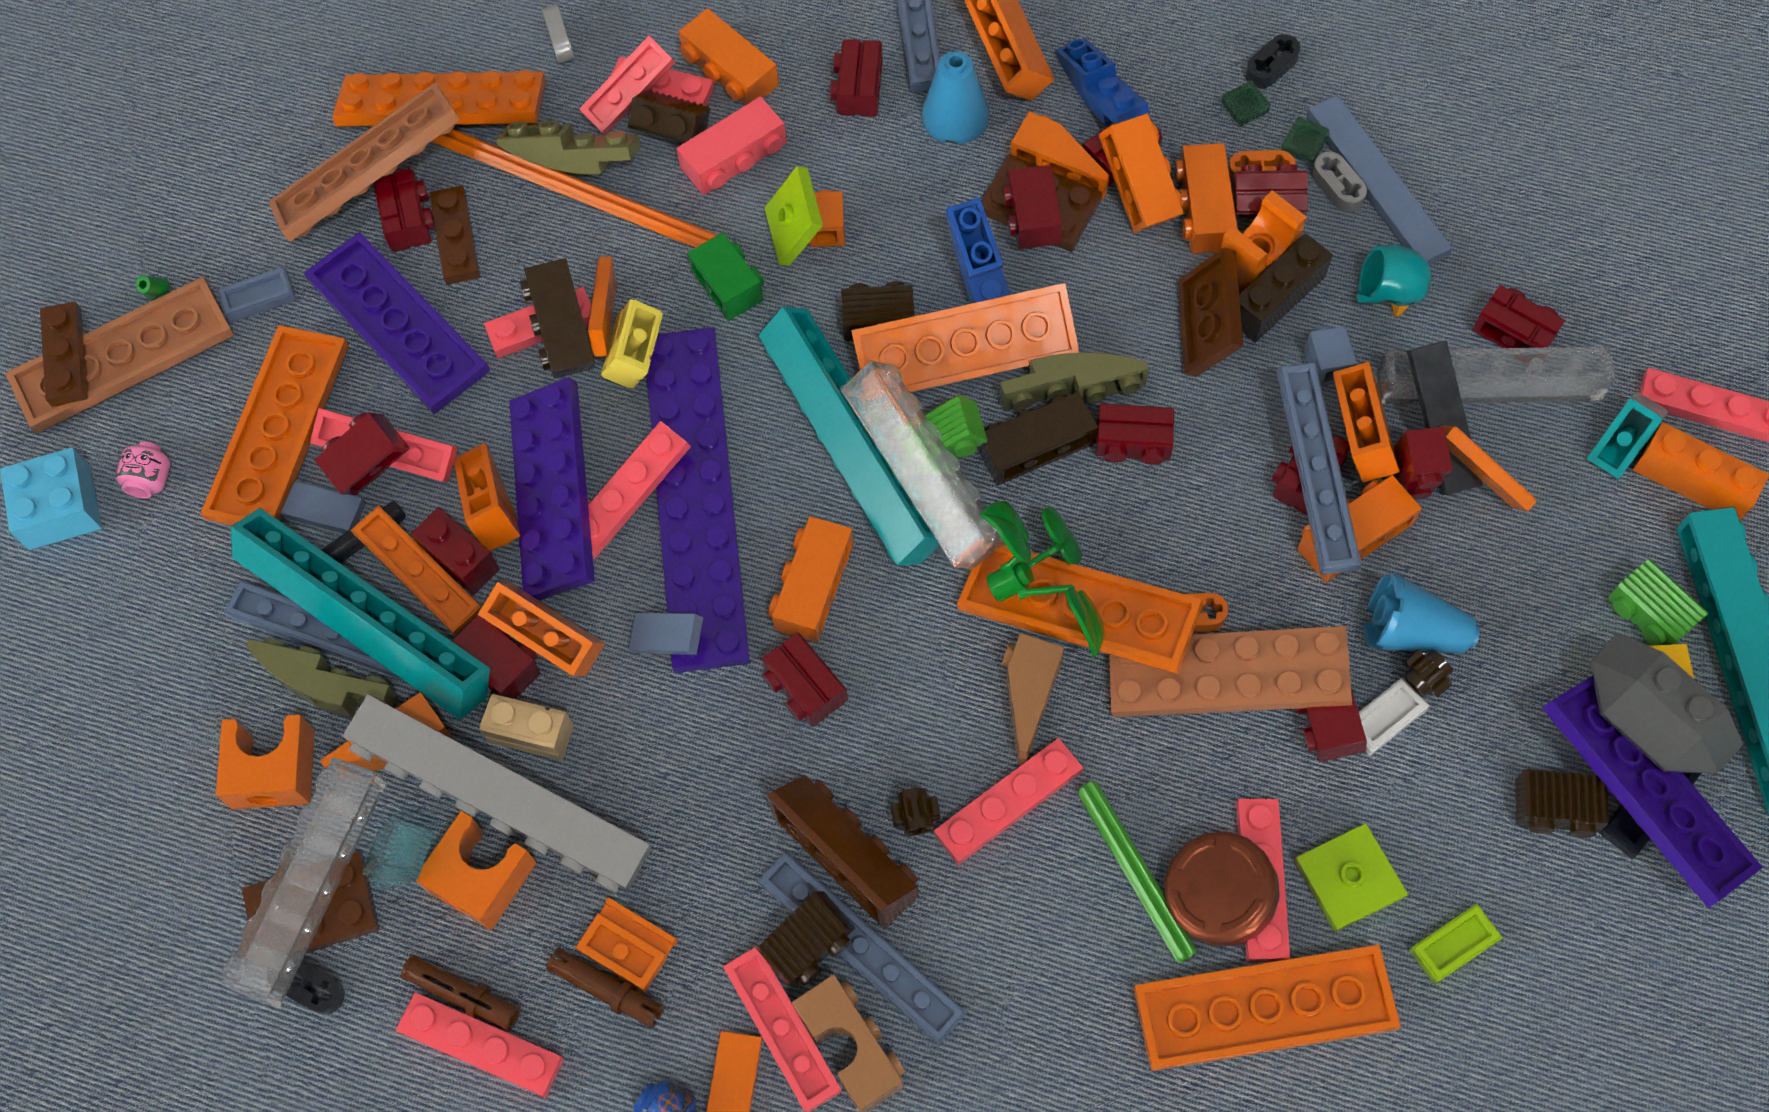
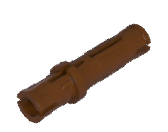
[546,947,665,1029]
[401,955,521,1031]

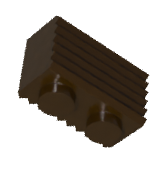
[628,89,710,143]
[841,281,914,342]
[1515,769,1609,838]
[756,891,855,986]

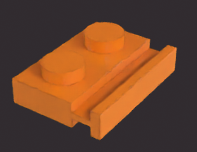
[575,897,678,993]

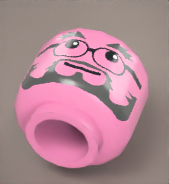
[115,442,171,499]

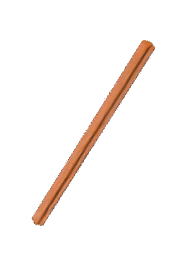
[431,129,718,248]

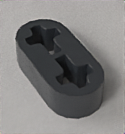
[1245,34,1301,89]
[269,955,344,1015]

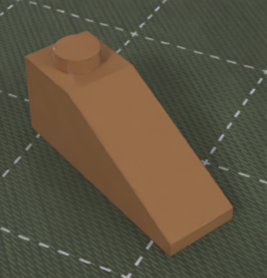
[1002,633,1065,764]

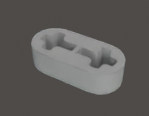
[541,4,574,63]
[1312,152,1367,212]

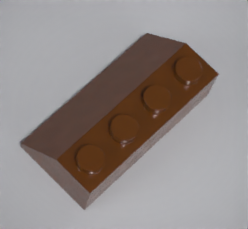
[767,775,919,930]

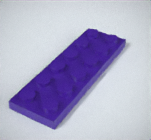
[304,232,490,414]
[509,377,595,601]
[1542,675,1763,908]

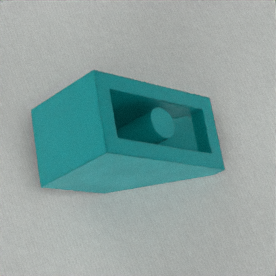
[1587,391,1669,479]

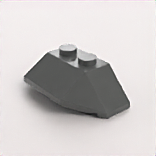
[1590,634,1744,774]

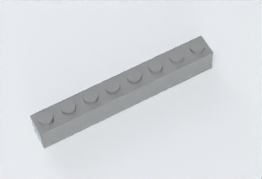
[342,694,651,893]

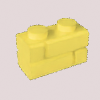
[600,299,663,389]

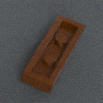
[429,185,481,285]
[40,301,88,407]

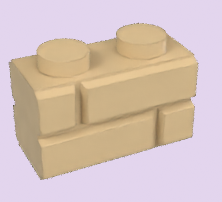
[479,694,574,761]

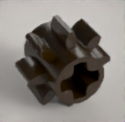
[1403,649,1454,698]
[891,788,940,836]

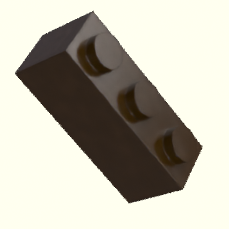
[1239,233,1333,343]
[520,258,596,379]
[978,392,1098,486]

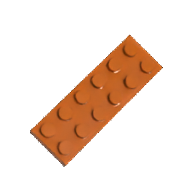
[332,70,546,127]
[851,283,1080,401]
[200,325,349,526]
[957,539,1203,674]
[1134,944,1401,1072]

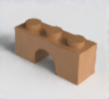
[792,974,906,1112]

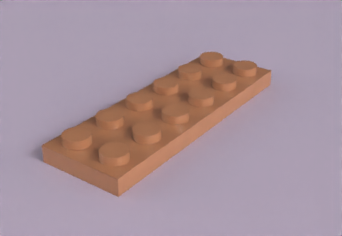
[268,82,460,242]
[5,277,235,434]
[1110,626,1352,717]

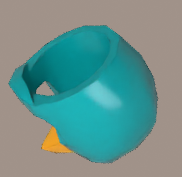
[1356,245,1432,317]

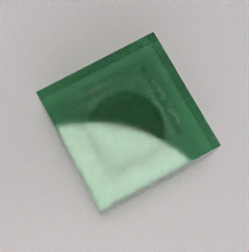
[1221,80,1271,127]
[1282,116,1330,164]

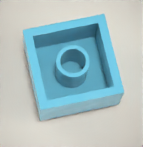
[0,447,102,550]

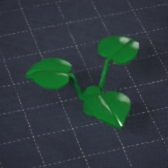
[979,501,1105,658]

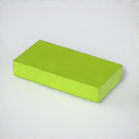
[1409,903,1503,985]

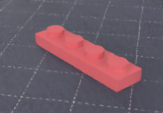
[1639,367,1769,442]
[310,408,458,482]
[588,421,691,559]
[934,738,1083,865]
[1236,799,1290,962]
[723,946,842,1112]
[395,992,564,1098]

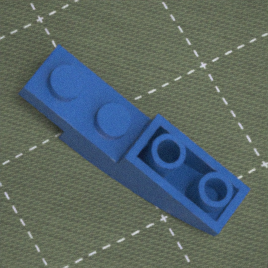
[1056,38,1150,125]
[945,197,1011,304]

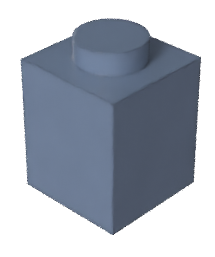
[1304,326,1357,386]

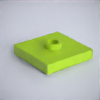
[764,166,823,266]
[1294,823,1408,933]

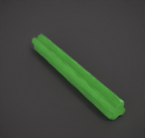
[1078,781,1197,963]

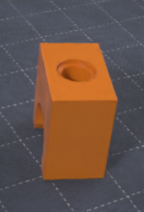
[1221,190,1307,293]
[216,714,315,810]
[414,811,537,931]

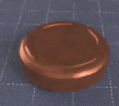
[1164,831,1280,947]

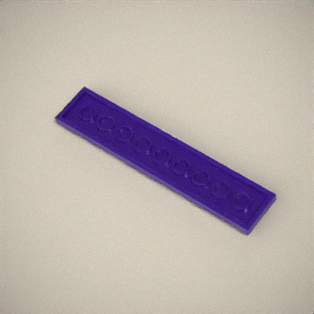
[647,327,750,673]

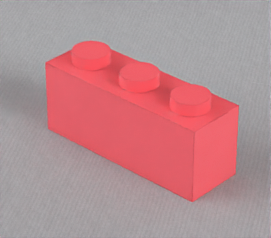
[676,96,787,195]

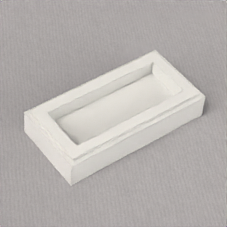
[1359,677,1430,756]

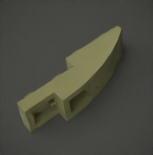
[496,120,641,174]
[999,352,1149,411]
[246,638,399,718]

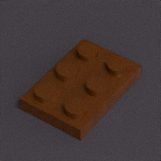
[981,154,1103,252]
[1178,247,1243,377]
[242,851,380,968]

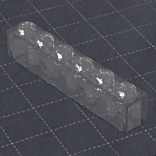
[1376,346,1615,404]
[840,361,1003,568]
[221,757,386,1009]

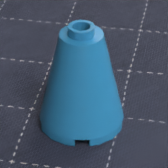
[922,52,989,144]
[1363,573,1480,654]

